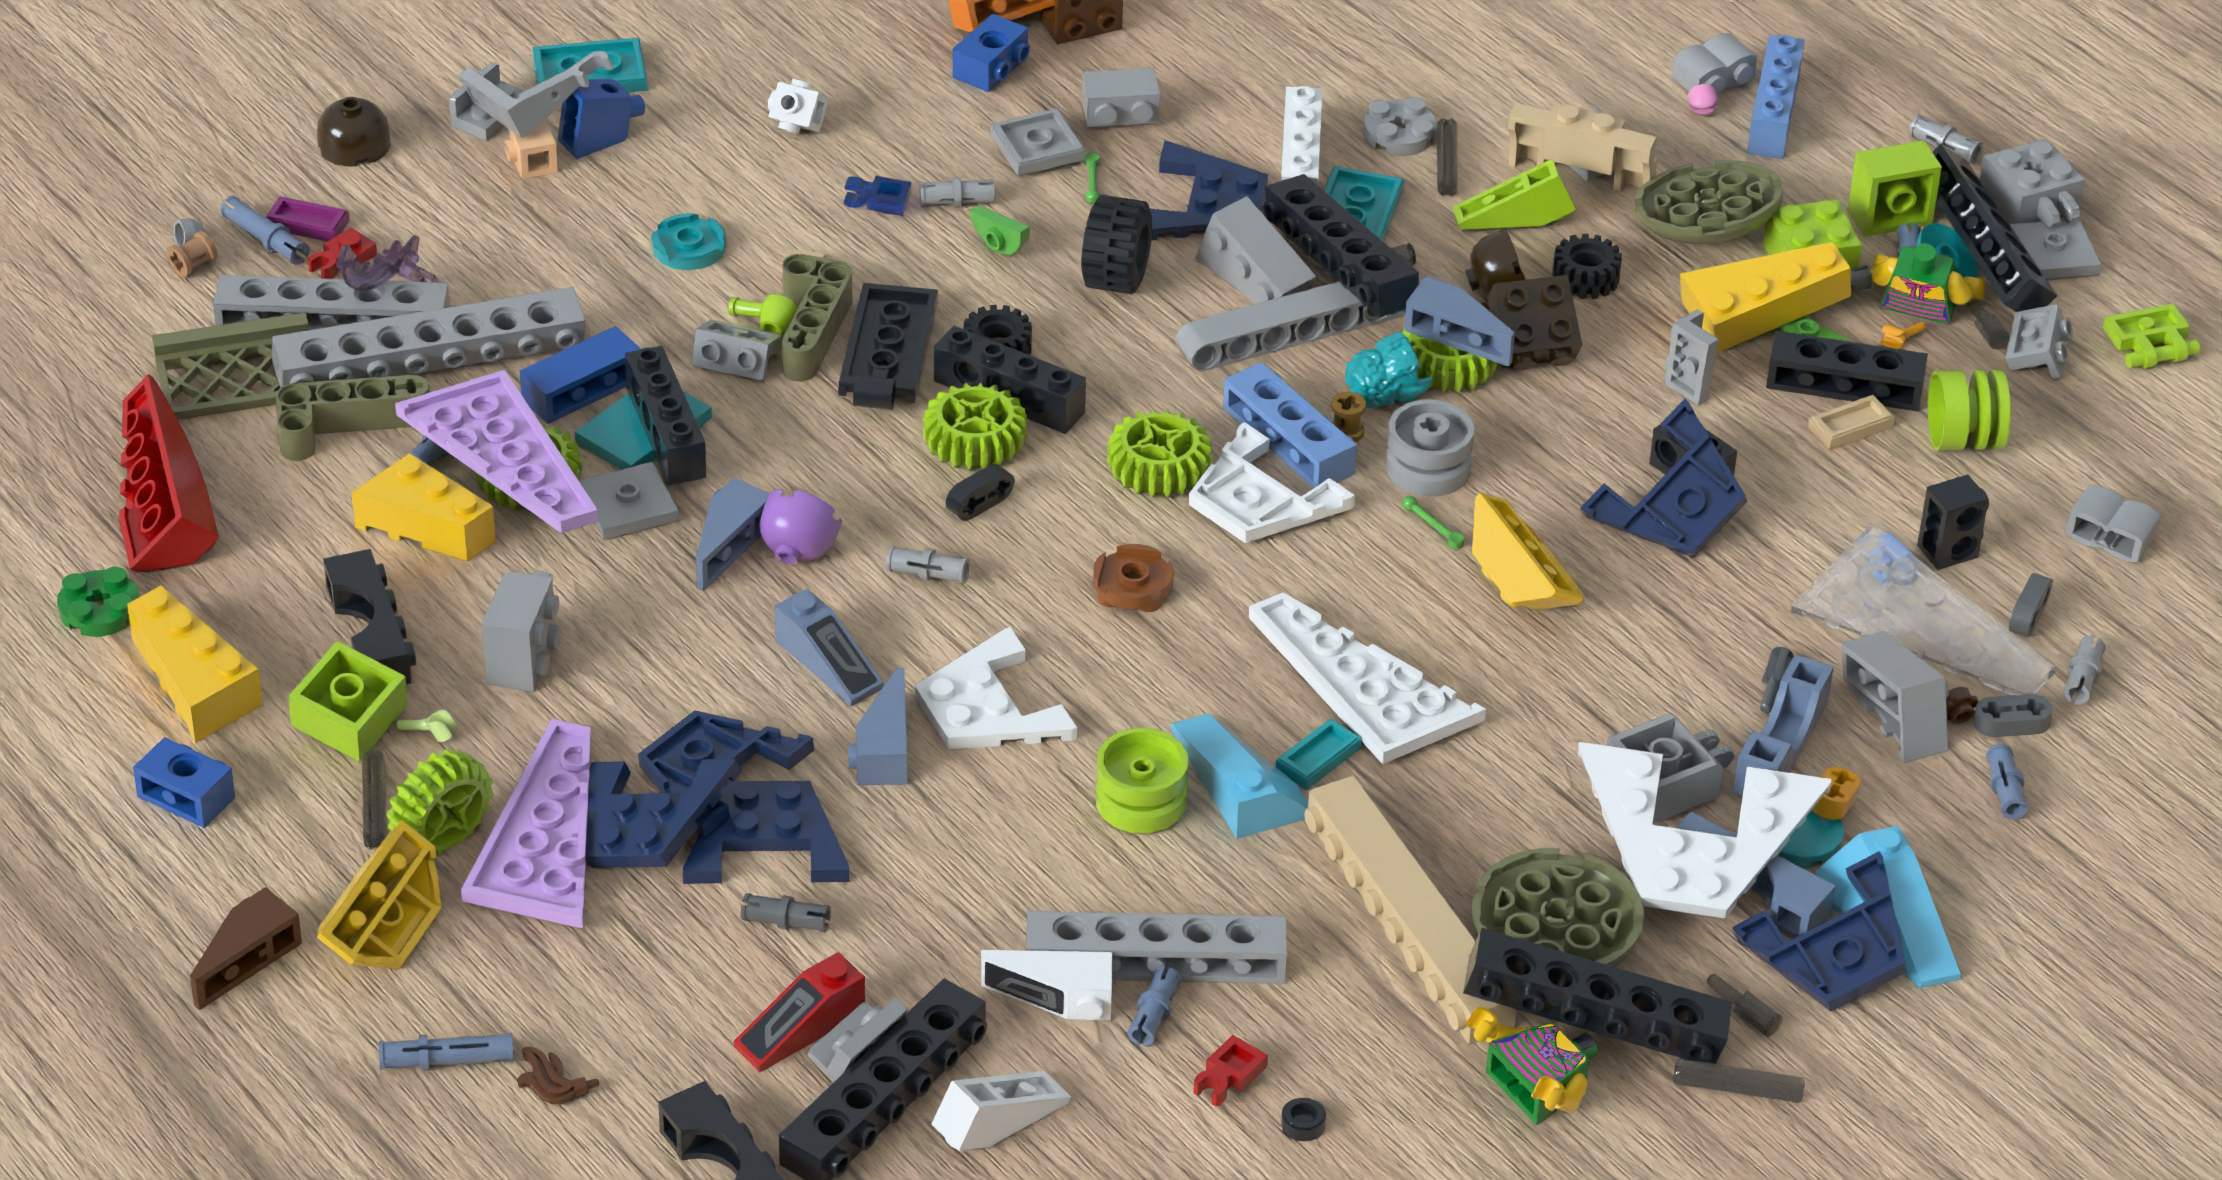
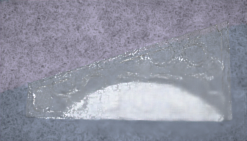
[1790,524,2055,695]

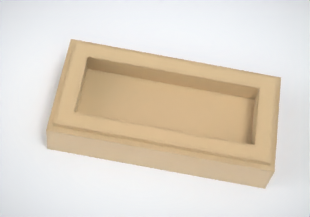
[1808,395,1895,450]

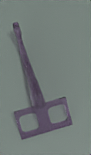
[336,235,440,291]

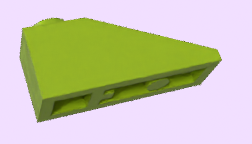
[1453,159,1576,230]

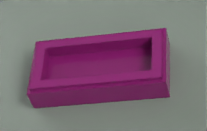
[266,196,350,241]

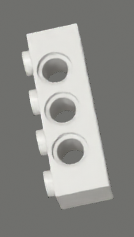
[1281,86,1322,185]

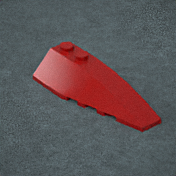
[119,374,219,573]

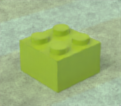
[1847,140,1942,237]
[1763,199,1862,268]
[288,641,407,762]

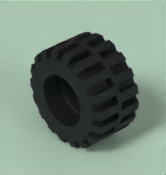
[1081,195,1152,294]

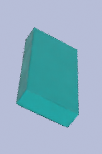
[1275,718,1362,790]

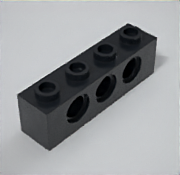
[934,325,1086,434]
[1766,331,1928,412]
[625,346,706,486]

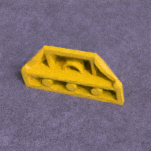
[1472,492,1584,610]
[317,820,441,969]

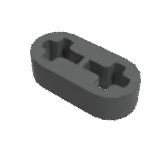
[2009,573,2053,637]
[1973,694,2053,737]

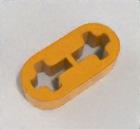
[1811,767,1861,820]

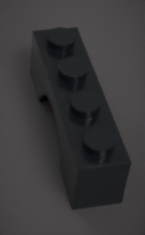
[323,549,416,685]
[658,1081,783,1180]

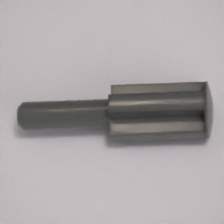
[1760,647,1794,713]

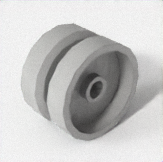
[1386,399,1474,496]

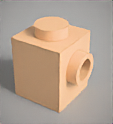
[505,120,558,179]

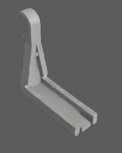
[458,51,613,138]

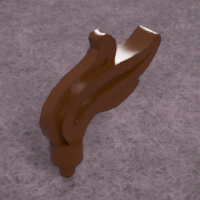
[517,1047,599,1105]

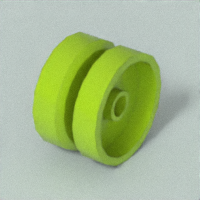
[1096,728,1188,834]

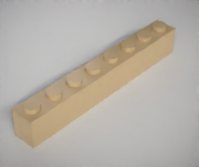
[1304,775,1517,1045]

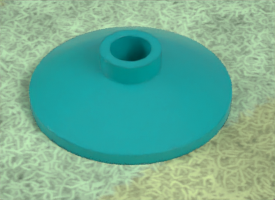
[1917,223,1978,278]

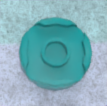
[651,213,726,270]
[1777,811,1844,868]

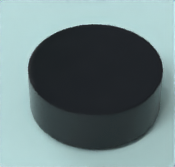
[1281,1098,1326,1141]

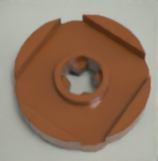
[1093,544,1174,612]

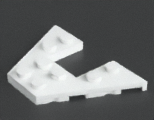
[1578,742,1831,918]

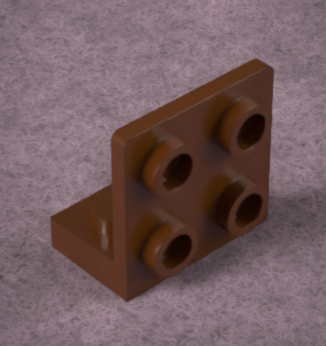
[1041,0,1123,45]

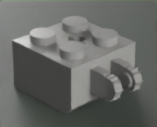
[1980,138,2085,228]
[482,571,561,692]
[1607,713,1735,824]

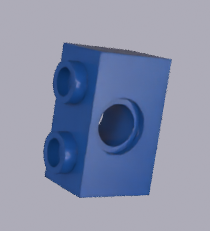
[953,13,1030,92]
[133,737,235,828]

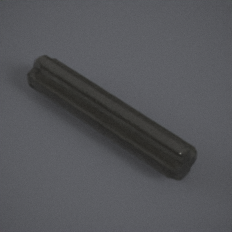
[1437,118,1458,196]
[362,750,387,850]
[1673,1058,1805,1103]

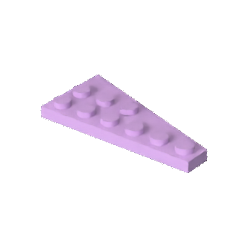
[395,370,598,533]
[461,719,591,929]

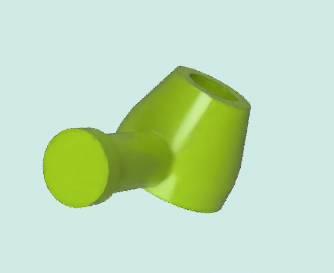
[728,294,798,335]

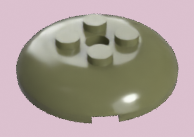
[1635,160,1783,244]
[1471,848,1644,967]

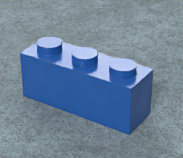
[520,326,641,424]

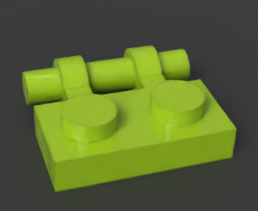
[2103,303,2200,369]

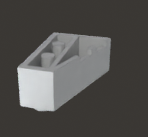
[1195,196,1316,304]
[1842,631,1949,763]

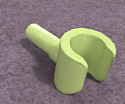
[397,710,458,742]

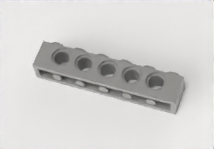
[213,275,450,330]
[1026,911,1287,984]

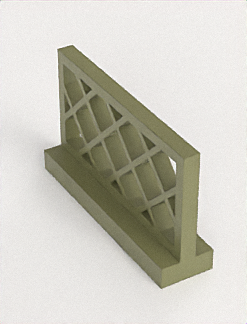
[152,312,309,420]

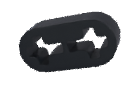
[945,464,1015,521]

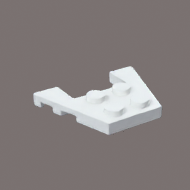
[1189,422,1355,543]
[915,627,1077,750]

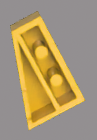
[352,453,496,561]

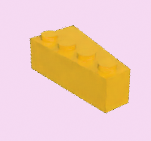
[1680,242,1851,354]
[127,586,263,743]

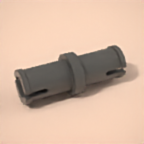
[741,893,831,933]

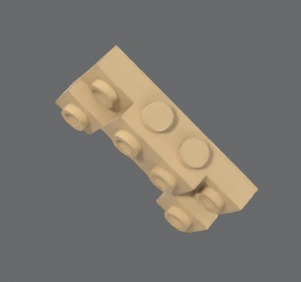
[1508,102,1658,192]

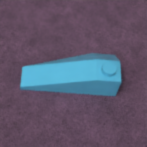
[1171,714,1308,839]
[1815,826,1961,988]

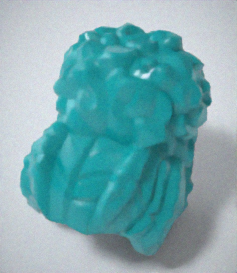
[1344,332,1432,408]

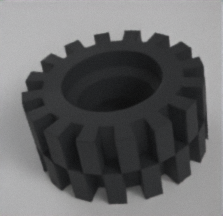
[1552,234,1622,299]
[963,305,1032,355]

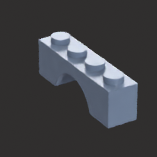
[1733,654,1834,796]
[1675,812,1836,939]

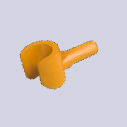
[1879,322,1926,349]

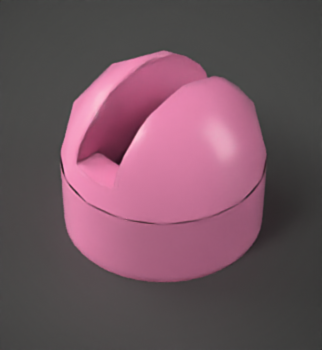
[1688,84,1718,116]

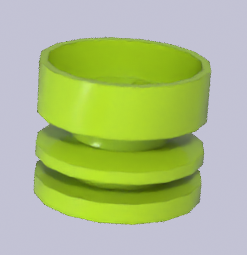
[1927,370,2011,451]

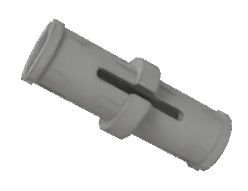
[1909,114,1983,164]
[919,178,995,208]
[886,546,970,583]
[2064,635,2106,705]

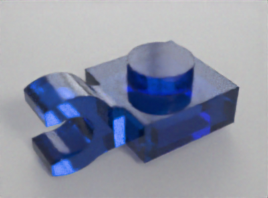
[844,176,912,216]

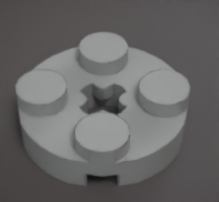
[1363,97,1436,156]

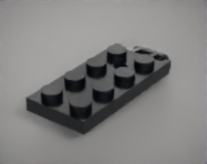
[838,283,938,410]

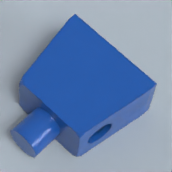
[558,78,645,159]

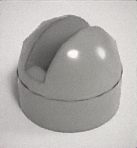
[173,218,205,246]

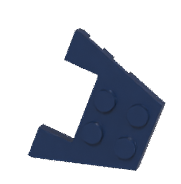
[1150,141,1268,241]
[1580,399,1748,558]
[638,710,814,838]
[586,759,741,868]
[683,781,849,884]
[1732,851,1907,1011]

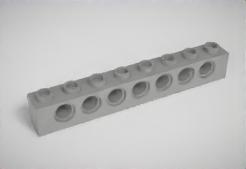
[272,287,585,388]

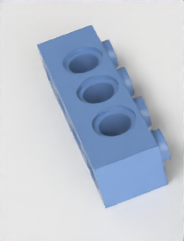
[1747,34,1805,159]
[1223,362,1357,488]

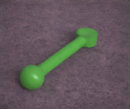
[1085,152,1100,204]
[1402,496,1464,549]

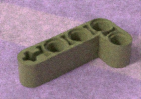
[782,254,853,382]
[276,375,430,461]

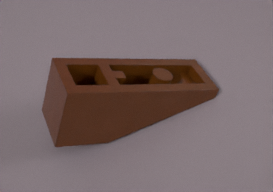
[190,887,302,1010]

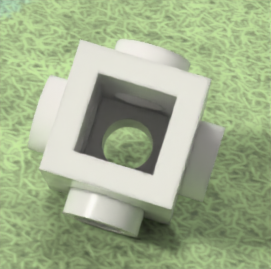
[768,79,829,134]

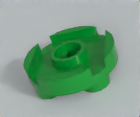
[57,567,139,637]

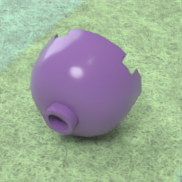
[760,489,842,564]

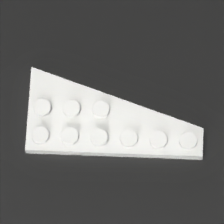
[1249,592,1486,764]

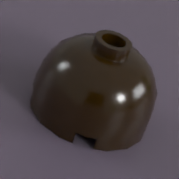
[317,97,391,167]
[1465,228,1526,301]

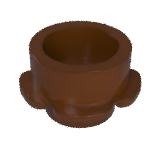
[1946,687,1979,724]

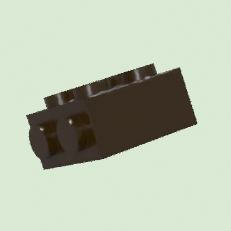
[1487,275,1583,370]

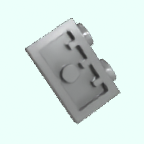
[449,62,524,141]
[2005,304,2073,380]
[1664,309,1719,406]
[692,320,783,380]
[808,997,908,1082]

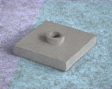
[990,108,1086,176]
[2010,218,2101,279]
[578,462,679,540]

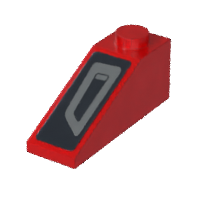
[734,952,865,1072]

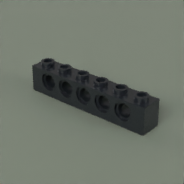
[1932,144,2057,312]
[1263,174,1419,318]
[1463,928,1732,1068]
[779,978,987,1180]

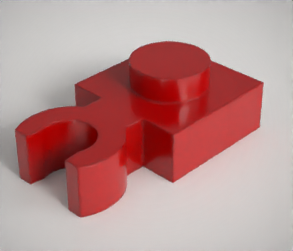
[308,227,377,279]
[1193,1035,1268,1107]

